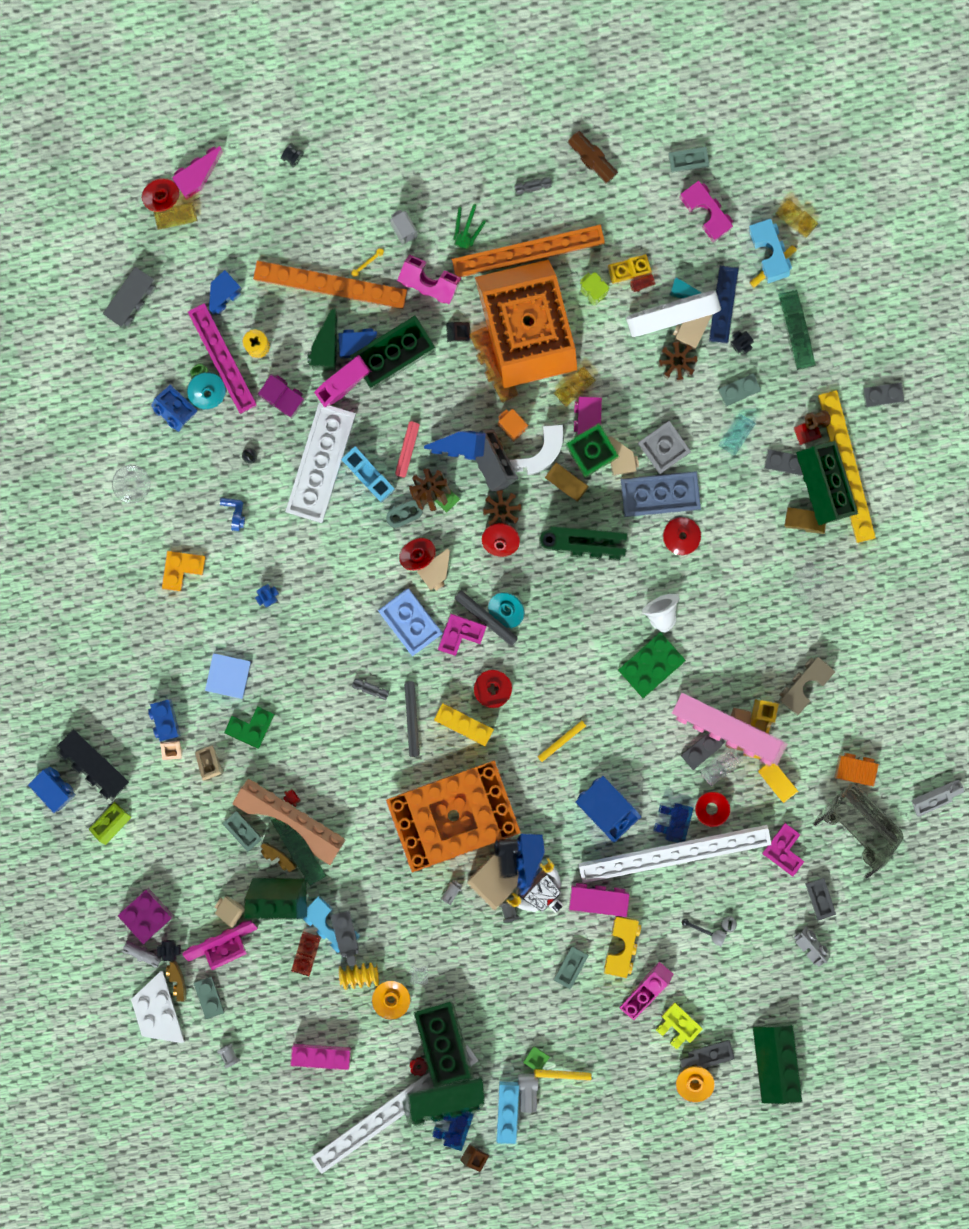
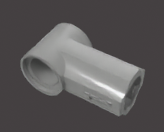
[518,1074,538,1113]

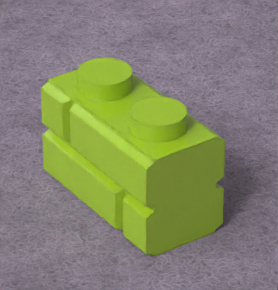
[580,272,609,306]

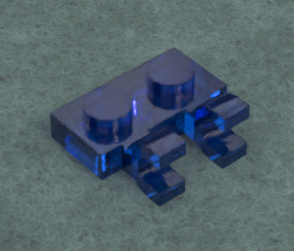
[653,802,694,843]
[432,1112,474,1151]

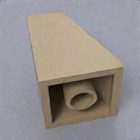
[467,853,519,911]

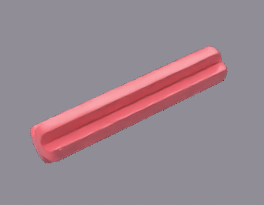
[395,421,420,477]

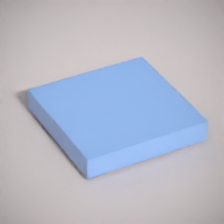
[205,653,251,699]

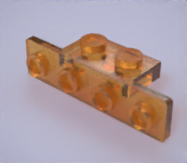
[469,327,518,403]

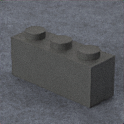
[103,267,156,329]
[476,429,518,491]

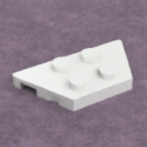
[131,970,185,1043]

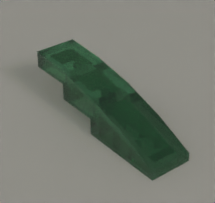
[778,290,816,370]
[269,817,327,886]

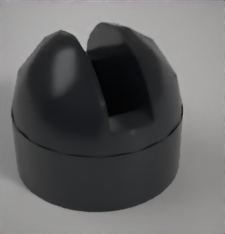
[242,448,257,464]

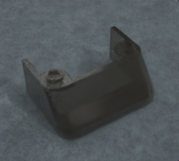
[813,783,904,879]

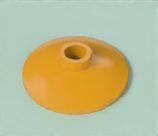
[372,981,410,1020]
[676,1066,715,1102]

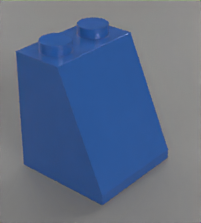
[575,776,642,843]

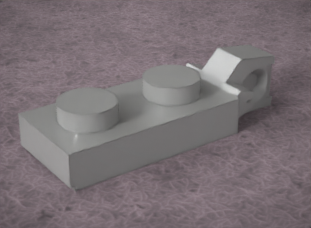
[911,780,965,817]

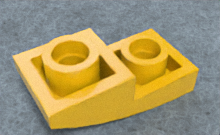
[607,254,652,284]
[758,763,799,803]

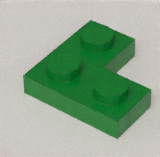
[224,706,275,749]

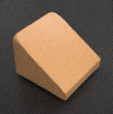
[160,740,182,760]

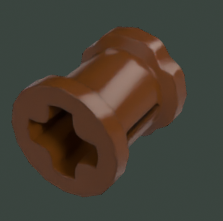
[805,410,831,430]

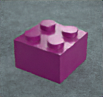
[118,888,174,944]

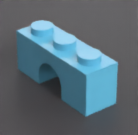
[749,219,792,284]
[341,446,395,503]
[303,896,360,953]
[497,1081,519,1144]

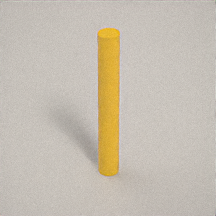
[749,245,797,288]
[537,720,586,762]
[534,1069,592,1080]

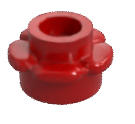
[283,789,300,807]
[409,1057,428,1076]

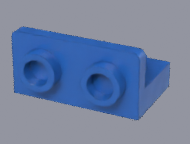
[151,385,198,432]

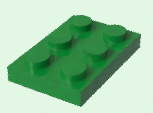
[618,632,686,698]

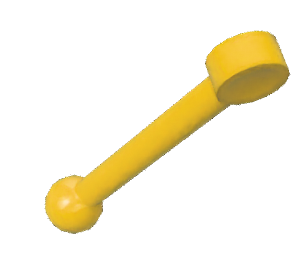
[351,248,384,276]

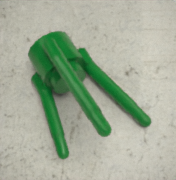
[453,204,486,250]

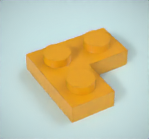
[162,551,206,591]

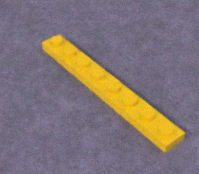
[818,390,876,543]

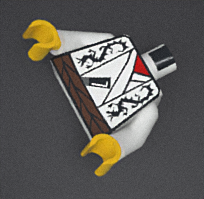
[507,858,563,913]

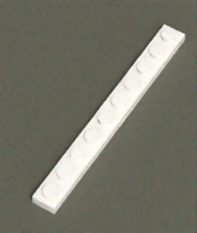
[578,825,771,883]
[311,1045,478,1174]

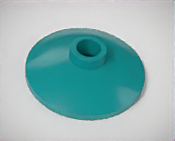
[187,372,226,409]
[488,592,525,628]

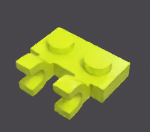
[656,1002,703,1049]

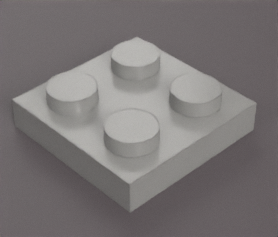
[638,421,691,474]

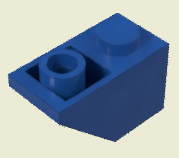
[209,270,242,315]
[339,328,378,359]

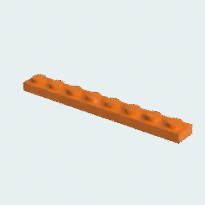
[452,225,605,277]
[253,261,407,309]

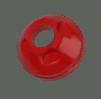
[695,792,730,827]

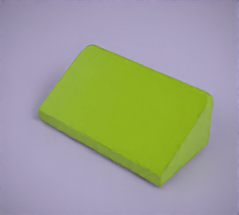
[88,802,131,845]

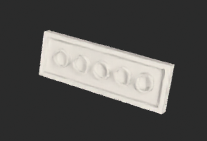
[285,402,356,523]

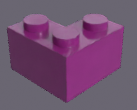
[258,375,305,419]

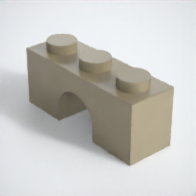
[779,657,836,715]

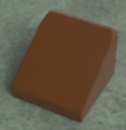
[460,1144,490,1172]

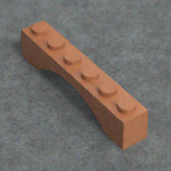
[232,779,346,865]

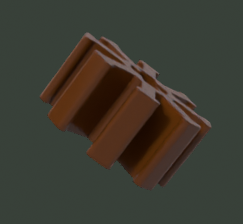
[658,342,698,382]
[409,468,451,511]
[483,490,521,525]

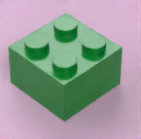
[565,424,619,478]

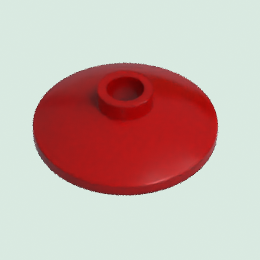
[142,179,179,212]
[663,517,701,555]
[482,523,520,557]
[399,538,436,571]

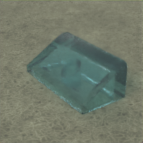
[718,414,756,456]

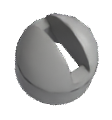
[721,916,737,932]

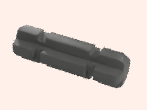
[514,177,552,195]
[352,678,389,700]

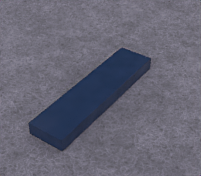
[709,265,739,344]

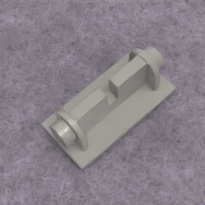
[794,926,830,967]

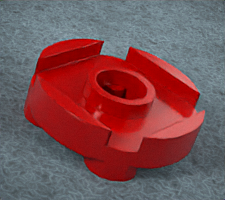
[474,670,512,708]

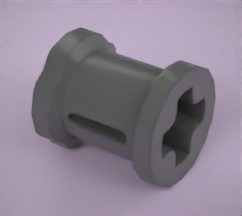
[499,900,520,923]

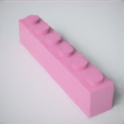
[672,693,787,766]

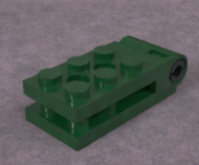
[539,526,628,561]

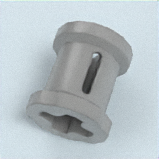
[217,1043,240,1068]

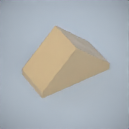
[195,745,223,781]

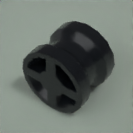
[281,143,304,168]

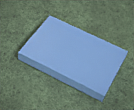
[378,588,443,657]

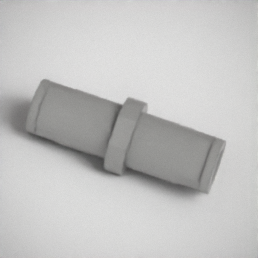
[122,940,162,968]

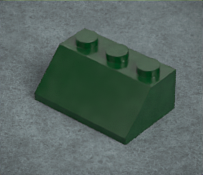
[244,878,307,919]

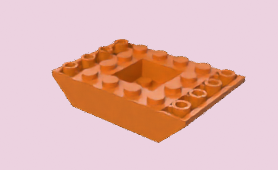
[475,259,577,389]
[386,760,521,873]

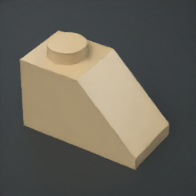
[673,315,712,350]
[608,436,639,476]
[417,549,450,591]
[214,896,245,928]

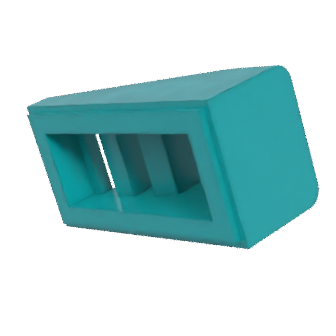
[669,277,702,299]

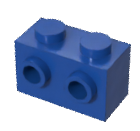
[148,699,181,741]
[28,767,76,813]

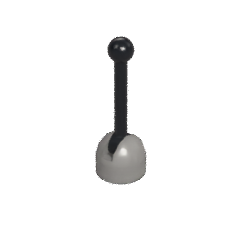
[681,919,727,947]

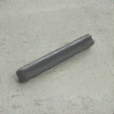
[455,591,518,646]
[404,681,420,757]

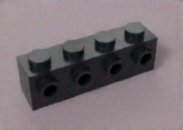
[57,729,129,801]

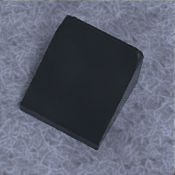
[446,322,470,342]

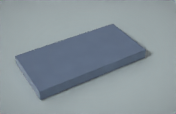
[620,471,701,517]

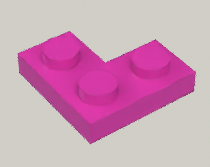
[437,613,487,656]
[762,823,805,877]

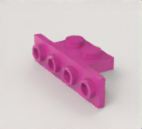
[182,920,258,970]

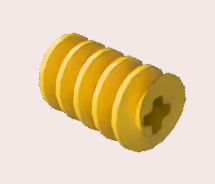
[243,329,270,358]
[338,962,379,990]

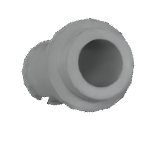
[440,880,463,905]

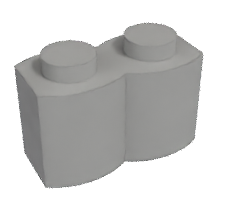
[390,210,418,245]

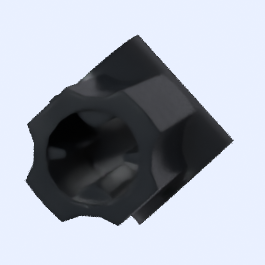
[494,839,518,878]

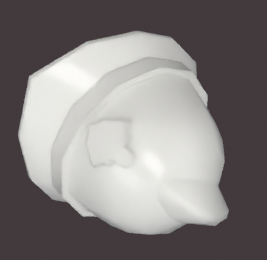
[642,594,680,632]

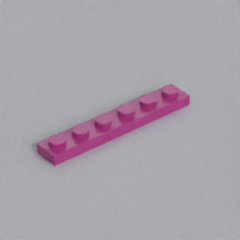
[188,303,257,414]

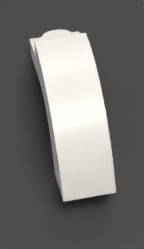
[509,425,563,475]

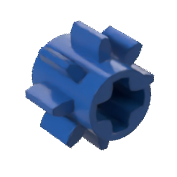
[255,584,279,608]

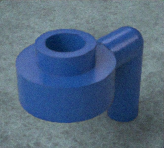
[220,498,245,531]

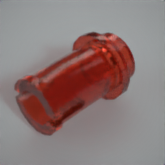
[630,274,655,293]

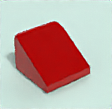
[794,423,822,445]

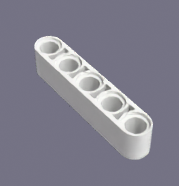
[626,290,721,337]

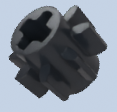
[730,330,754,354]
[157,940,181,961]

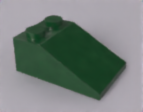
[307,308,338,371]

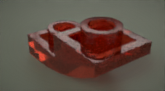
[291,931,321,977]

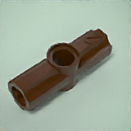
[567,130,618,184]

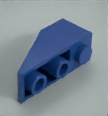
[424,430,486,460]
[516,834,545,895]

